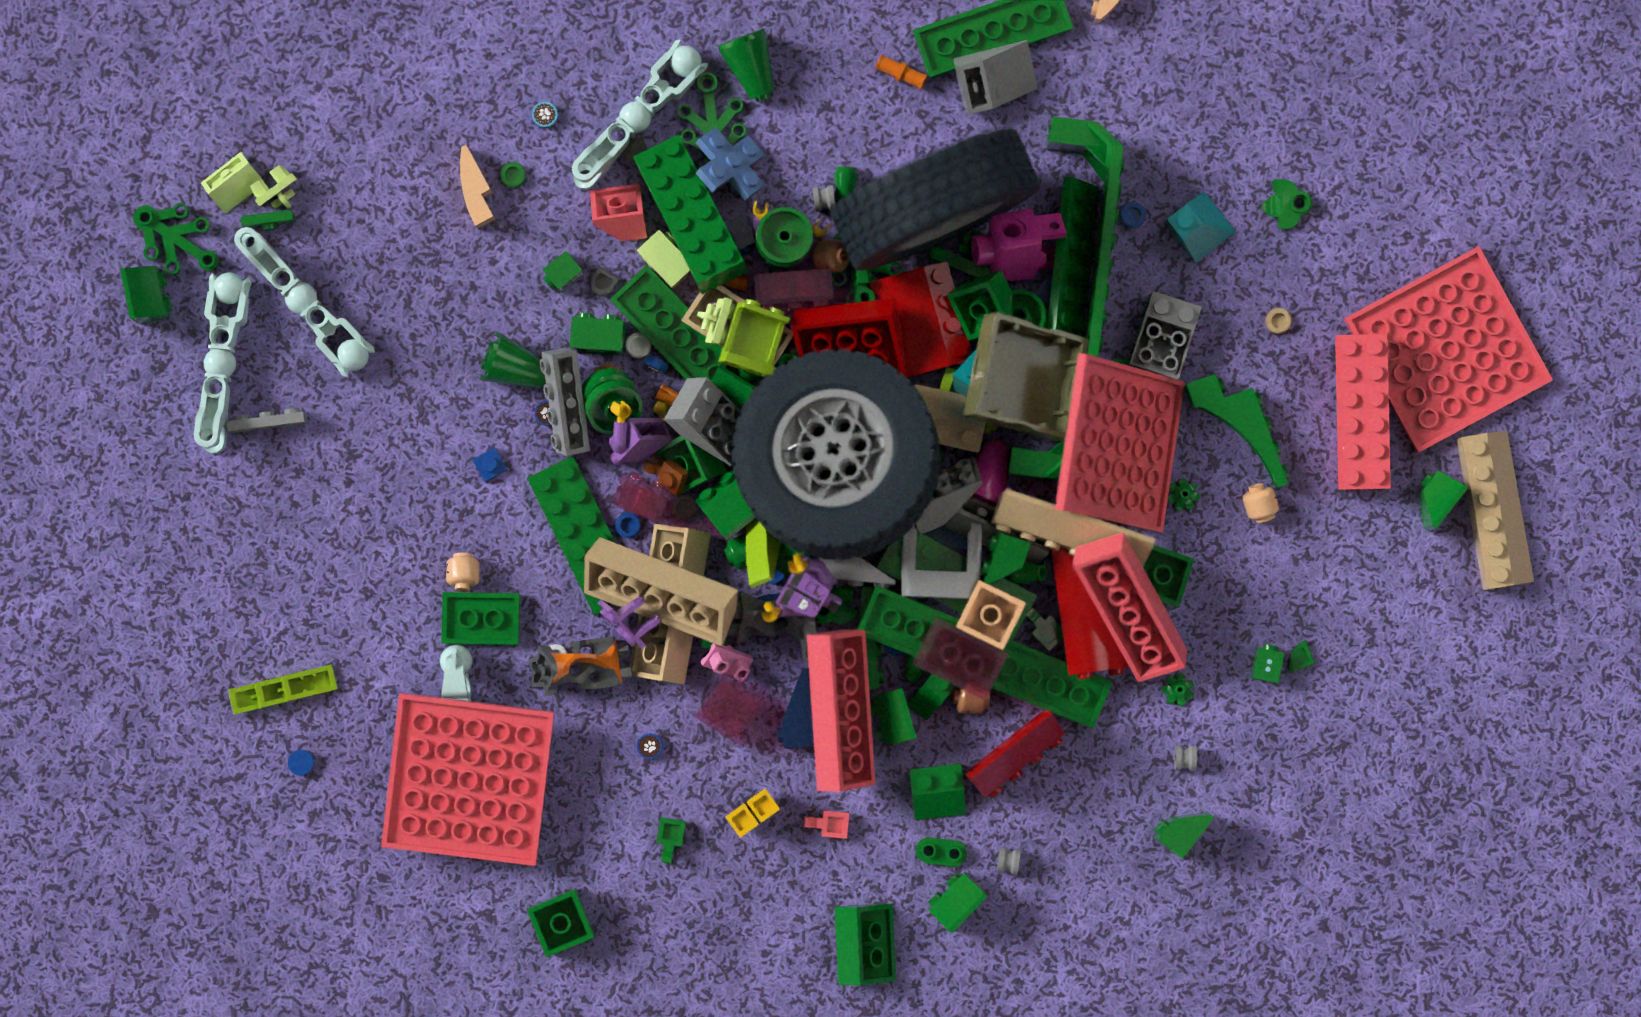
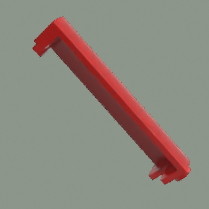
[1051,518,1130,679]

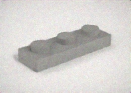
[227,408,308,433]

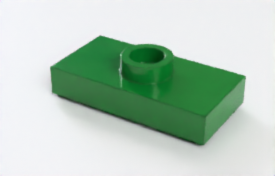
[241,210,296,231]

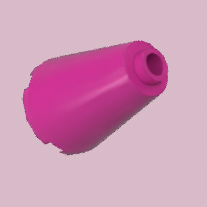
[972,439,1010,507]

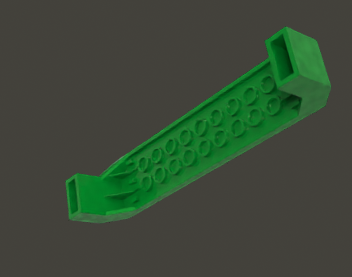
[1008,116,1125,482]

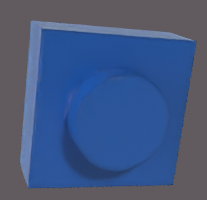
[473,447,507,482]

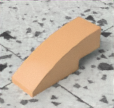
[460,145,495,229]

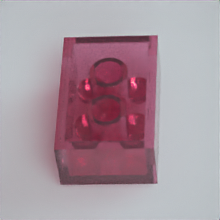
[754,268,834,313]
[913,616,1009,700]

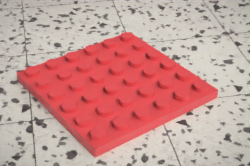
[1343,246,1553,453]
[1055,354,1185,533]
[381,692,555,866]

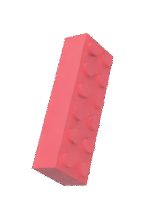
[1335,334,1391,490]
[1073,532,1187,682]
[807,630,876,792]

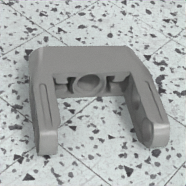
[901,522,982,599]

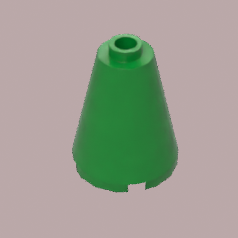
[718,28,774,102]
[478,331,546,388]

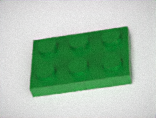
[441,592,520,645]

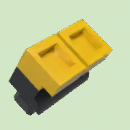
[725,788,780,838]

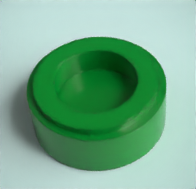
[500,162,526,188]

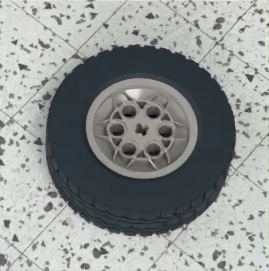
[831,128,1040,271]
[732,349,941,560]

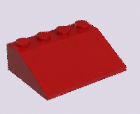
[868,261,972,378]
[791,298,908,378]
[964,709,1065,798]

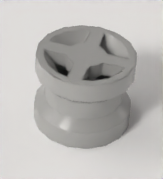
[812,185,835,212]
[1174,745,1197,771]
[996,847,1021,875]

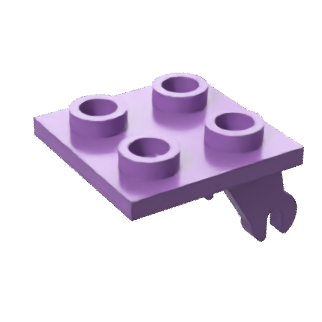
[598,596,661,649]

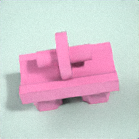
[701,643,754,682]

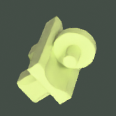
[250,164,297,209]
[696,297,736,345]

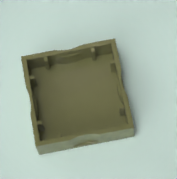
[963,312,1089,441]

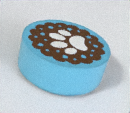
[532,102,558,128]

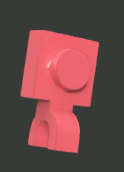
[803,810,849,839]

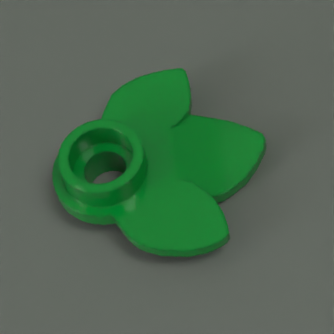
[1261,179,1312,229]
[815,586,858,625]

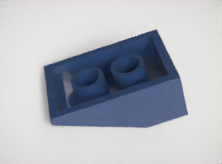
[777,668,814,748]

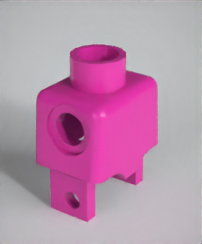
[971,209,1067,282]

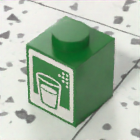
[542,251,584,292]

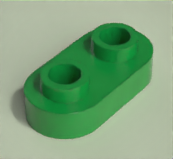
[916,837,967,867]

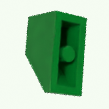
[907,666,960,720]

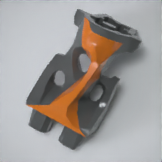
[529,636,632,696]

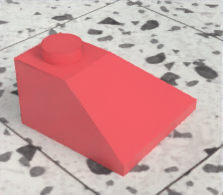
[590,183,647,241]

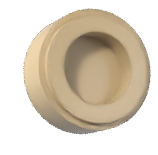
[1265,308,1292,334]

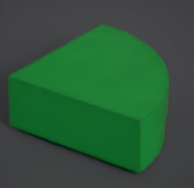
[1289,640,1316,673]

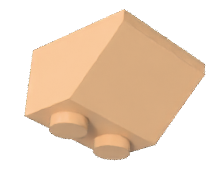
[956,580,1026,650]

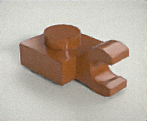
[643,455,689,496]

